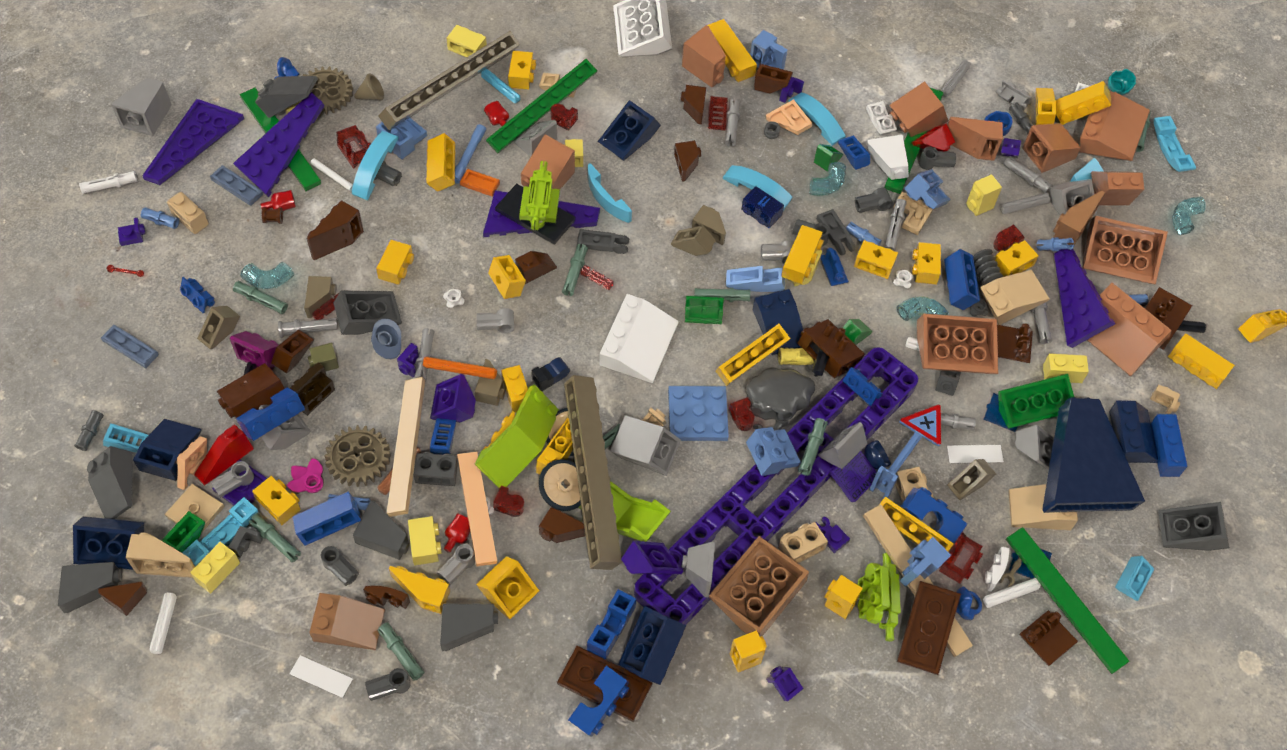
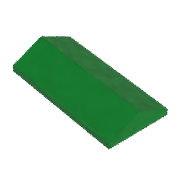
[998,374,1074,429]

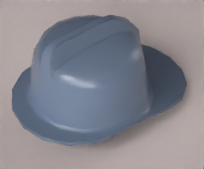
[371,319,402,359]

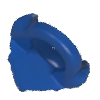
[274,57,299,79]
[956,586,982,620]

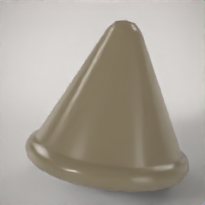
[354,73,384,101]

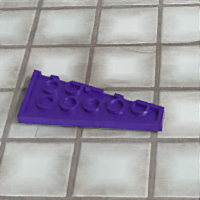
[233,92,324,198]
[142,99,244,185]
[483,190,600,238]
[1054,249,1115,348]

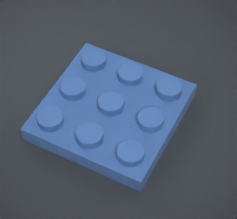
[668,386,729,441]

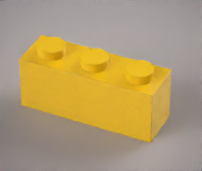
[1056,81,1111,125]
[426,133,455,192]
[781,225,824,284]
[1168,333,1235,389]

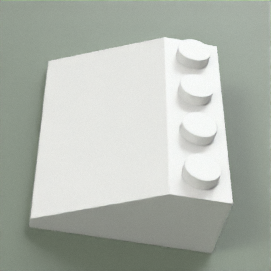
[613,0,672,57]
[599,294,679,383]

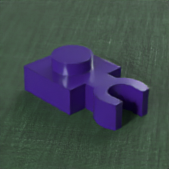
[816,516,850,554]

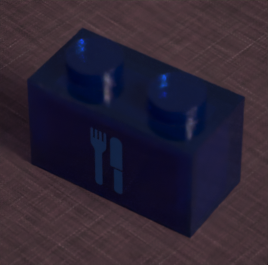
[741,186,784,229]

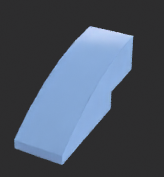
[726,266,785,292]

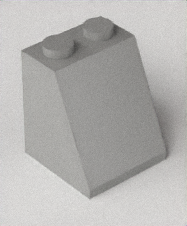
[111,78,172,136]
[610,415,681,476]

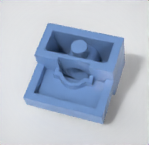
[750,30,787,70]
[376,118,427,159]
[904,169,951,209]
[746,427,801,476]
[899,537,951,587]

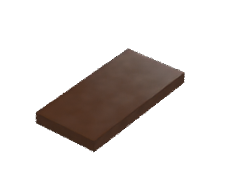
[897,581,961,675]
[557,646,653,722]

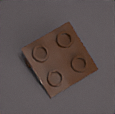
[997,323,1033,363]
[1019,610,1078,666]

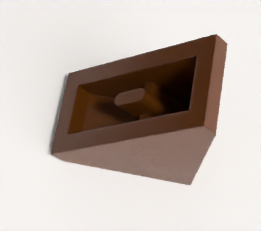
[98,581,147,616]

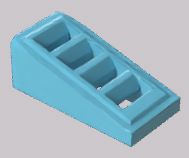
[103,423,148,453]

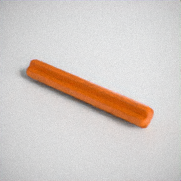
[423,357,497,379]

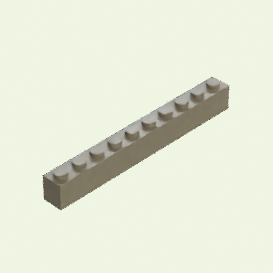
[378,31,520,130]
[564,375,622,570]

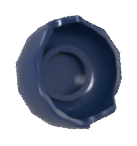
[864,440,891,470]

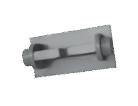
[996,80,1032,110]

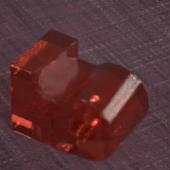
[551,104,578,131]
[993,225,1025,252]
[729,397,755,431]
[493,486,524,517]

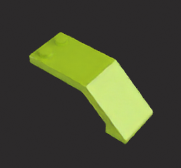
[475,384,559,491]
[578,481,671,542]

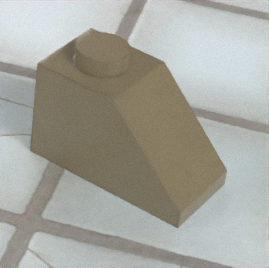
[692,205,726,245]
[671,225,716,256]
[304,276,336,318]
[197,306,240,349]
[475,359,506,406]
[947,459,996,500]

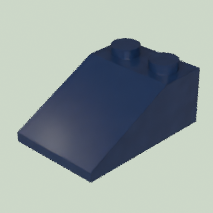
[598,100,661,161]
[752,289,803,355]

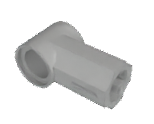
[761,240,794,264]
[477,308,514,333]
[211,461,254,498]
[437,544,475,585]

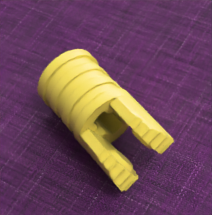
[778,348,814,365]

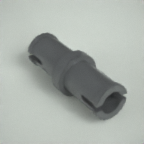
[1009,102,1034,134]
[74,410,104,451]

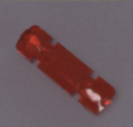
[580,265,614,290]
[312,293,339,320]

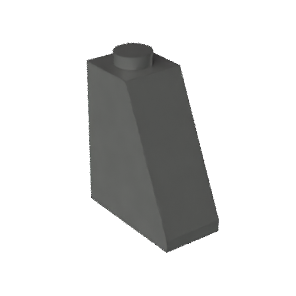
[353,500,410,560]
[58,562,122,613]
[440,604,498,651]

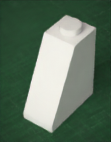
[868,135,909,180]

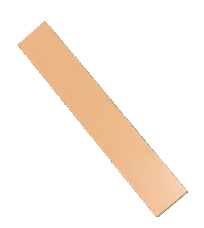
[457,452,497,567]

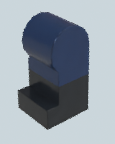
[532,357,570,392]

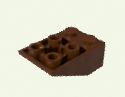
[306,200,364,260]

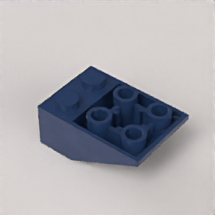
[133,419,201,481]

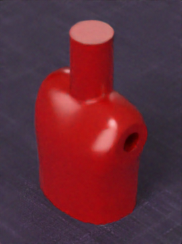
[484,101,509,127]
[260,190,296,211]
[444,514,470,553]

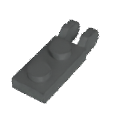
[816,209,856,256]
[577,229,630,254]

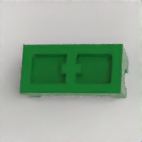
[685,296,724,325]

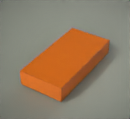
[460,169,500,197]

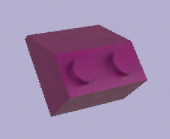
[229,331,279,370]

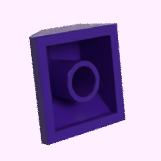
[430,374,476,423]
[621,541,684,574]

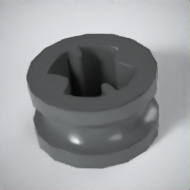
[764,122,780,139]

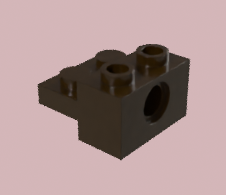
[290,362,335,416]

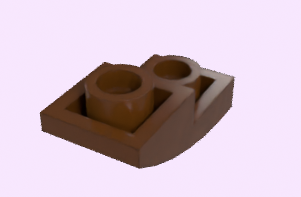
[363,585,410,609]

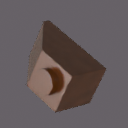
[754,64,793,94]
[681,85,706,125]
[674,140,701,182]
[515,251,557,284]
[271,330,314,374]
[539,507,585,543]

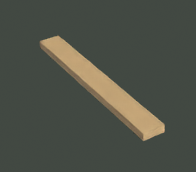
[387,377,425,517]
[863,504,973,657]

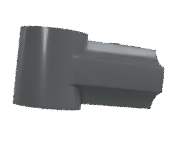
[919,147,956,170]
[374,161,402,186]
[855,187,893,213]
[793,219,830,246]
[321,546,359,586]
[365,668,411,701]

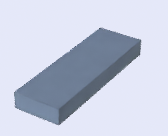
[210,165,263,206]
[101,325,159,369]

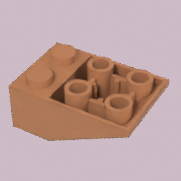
[948,117,1003,161]

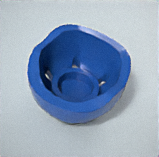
[985,111,1013,136]

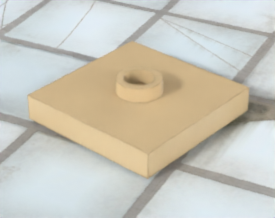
[165,484,225,532]

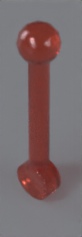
[106,265,144,277]

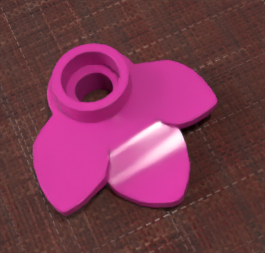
[287,458,324,493]

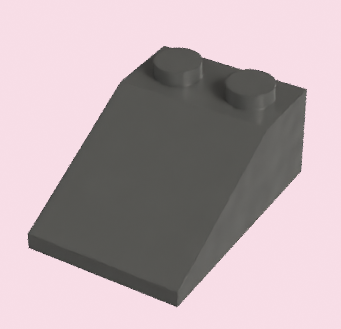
[255,76,318,118]
[333,290,402,335]
[87,446,133,519]
[1158,502,1230,551]

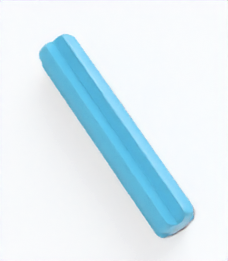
[481,69,521,104]

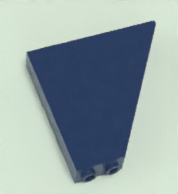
[1042,397,1145,513]

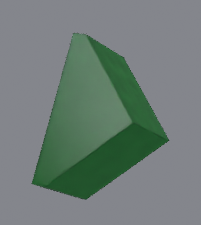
[814,144,844,172]
[842,319,872,345]
[161,511,205,553]

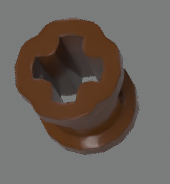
[262,207,283,224]

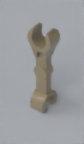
[999,556,1022,588]

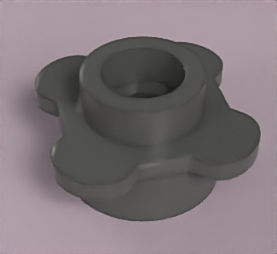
[970,299,988,316]

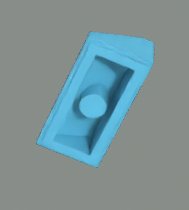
[1070,158,1104,182]
[1115,556,1154,601]

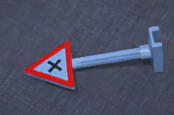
[870,404,941,499]

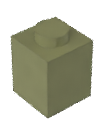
[308,343,339,372]

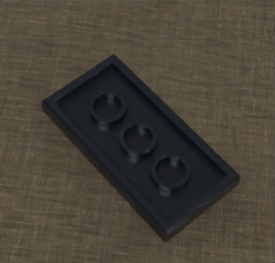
[495,183,575,245]

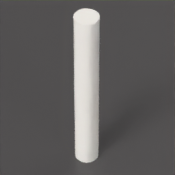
[311,158,353,191]

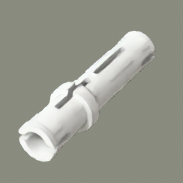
[79,171,138,194]

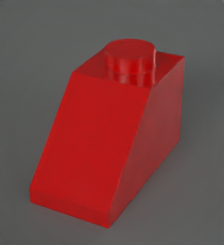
[912,124,955,151]

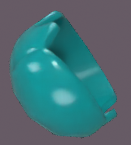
[1108,69,1136,95]

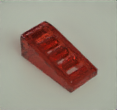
[708,96,728,131]

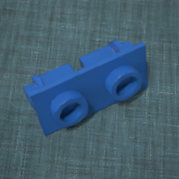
[821,248,849,286]
[180,277,215,313]
[843,367,883,406]

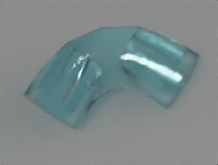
[809,162,846,196]
[1172,196,1206,235]
[240,262,294,289]
[896,296,949,321]

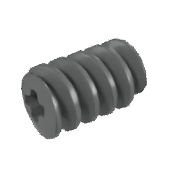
[973,249,1003,286]

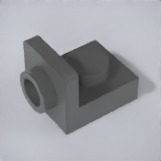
[935,370,961,396]
[229,526,262,558]

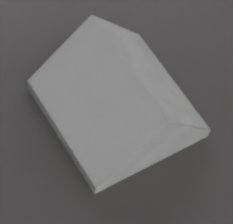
[514,120,557,157]
[818,422,867,469]

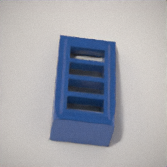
[838,135,870,170]
[430,418,456,455]

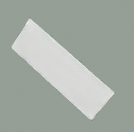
[947,445,1004,463]
[290,655,353,698]

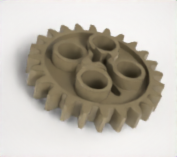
[303,66,353,115]
[324,425,391,487]

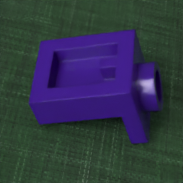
[779,77,804,103]
[1001,138,1021,158]
[118,218,146,246]
[397,343,419,378]
[766,666,804,701]

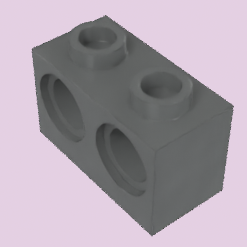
[413,452,458,486]

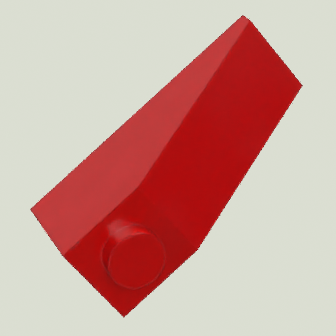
[194,424,254,486]

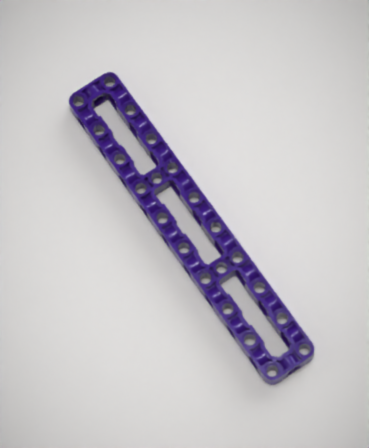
[634,347,918,625]

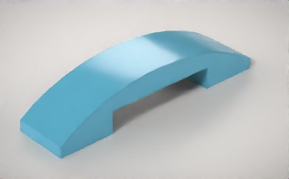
[788,92,846,146]
[1154,116,1196,172]
[352,131,399,201]
[588,163,632,223]
[723,165,792,211]
[182,497,258,567]

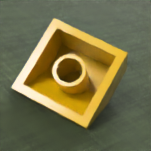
[476,557,539,619]

